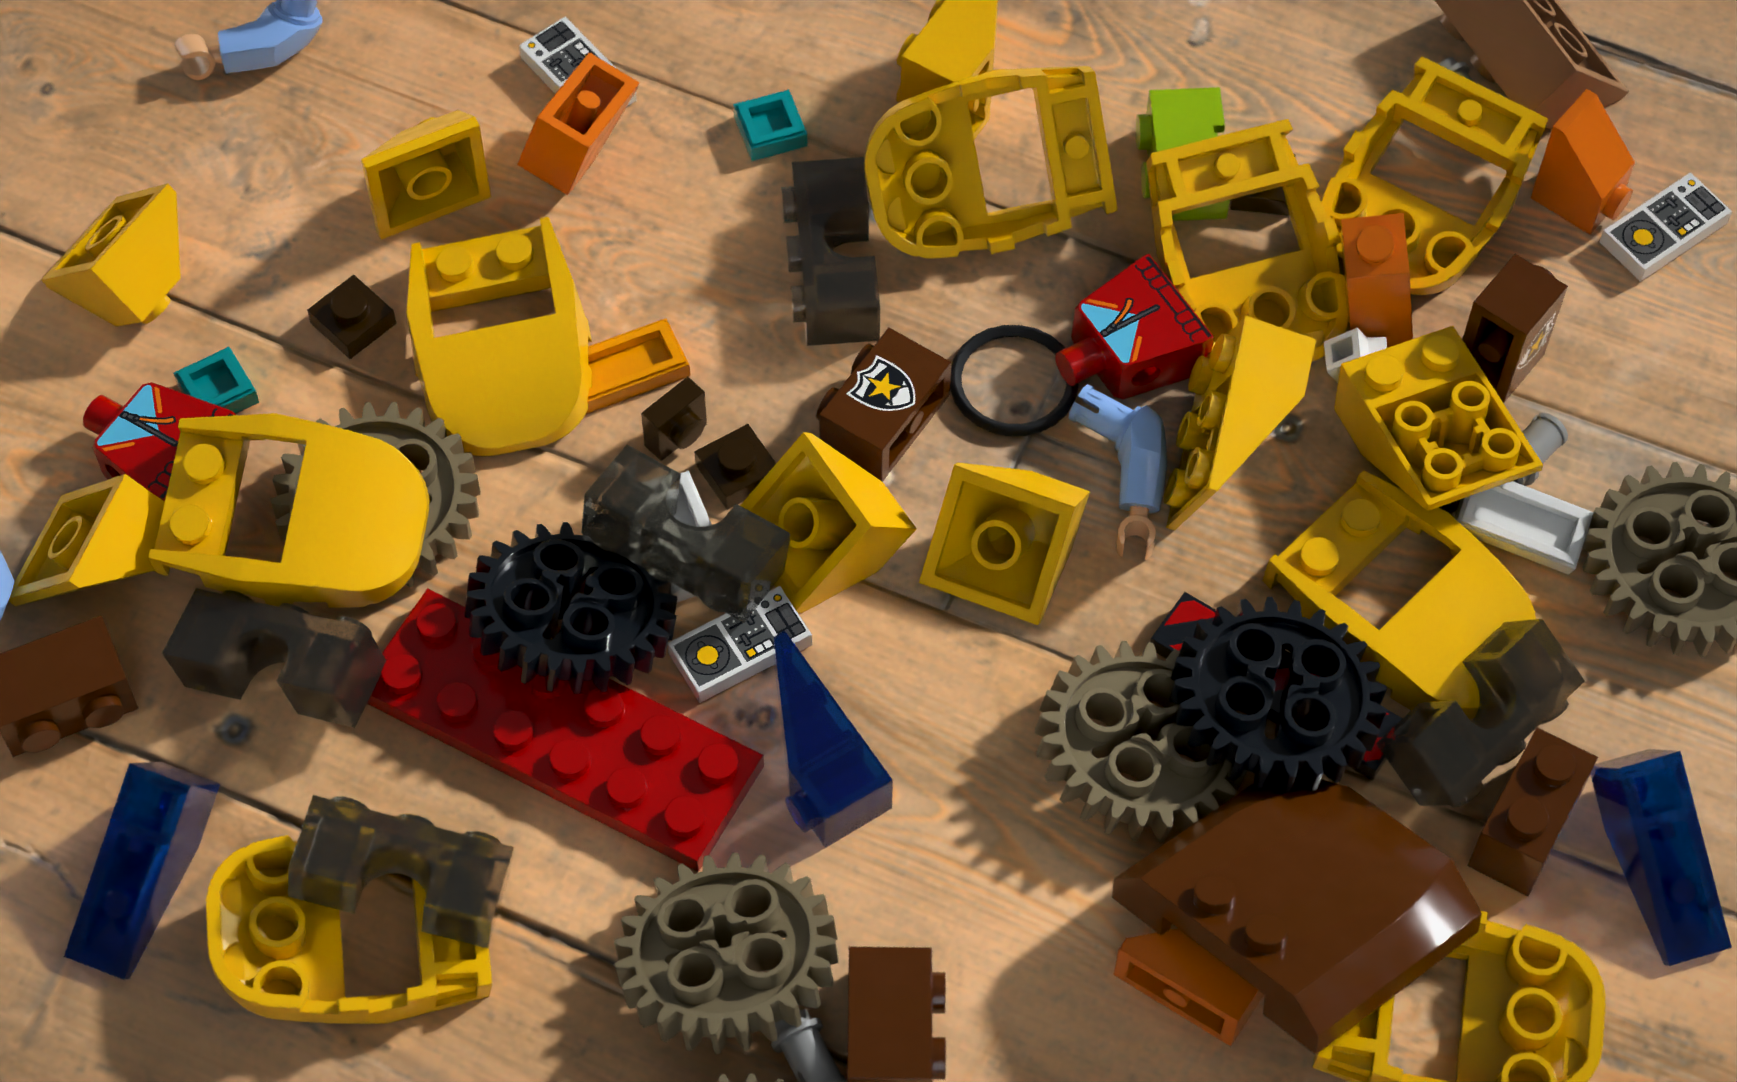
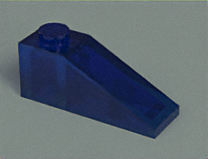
[774,631,893,848]
[1590,749,1732,966]
[64,762,220,980]

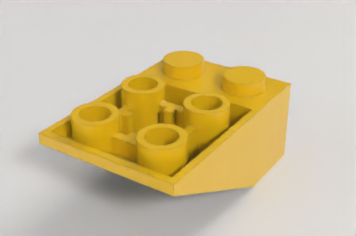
[896,0,998,140]
[1163,316,1316,531]
[1334,325,1543,511]

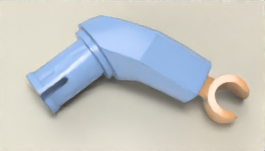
[175,0,322,80]
[1069,384,1167,560]

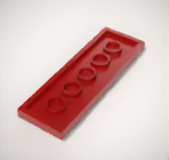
[357,588,764,872]

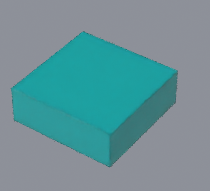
[733,90,808,161]
[173,347,259,413]

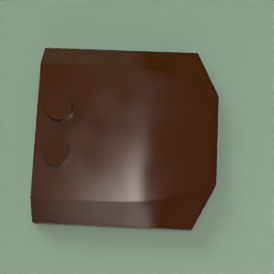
[1112,777,1482,1055]

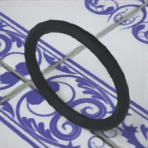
[950,325,1079,436]

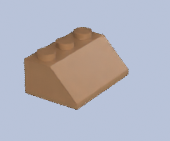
[1435,0,1629,130]

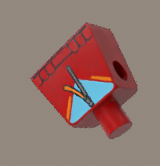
[1055,254,1214,400]
[83,382,237,502]

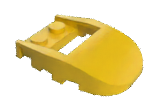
[1321,56,1548,295]
[864,66,1118,259]
[1146,119,1349,362]
[406,217,592,456]
[148,413,429,608]
[1262,470,1537,722]
[206,825,492,1024]
[1312,911,1606,1082]

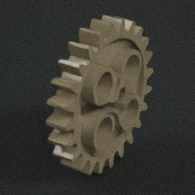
[271,402,481,587]
[1582,462,1737,657]
[1035,641,1247,842]
[614,852,839,1054]

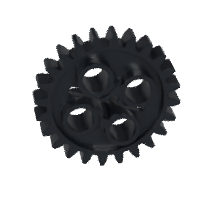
[464,522,678,694]
[1170,597,1387,793]

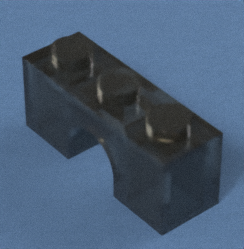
[781,157,880,346]
[581,445,791,623]
[162,588,386,728]
[1376,619,1585,808]
[288,795,514,948]

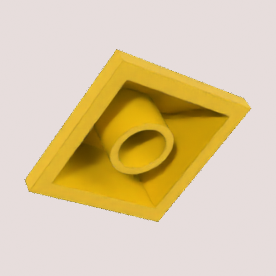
[361,110,491,240]
[41,183,181,327]
[728,432,917,613]
[919,462,1090,625]
[8,474,165,606]

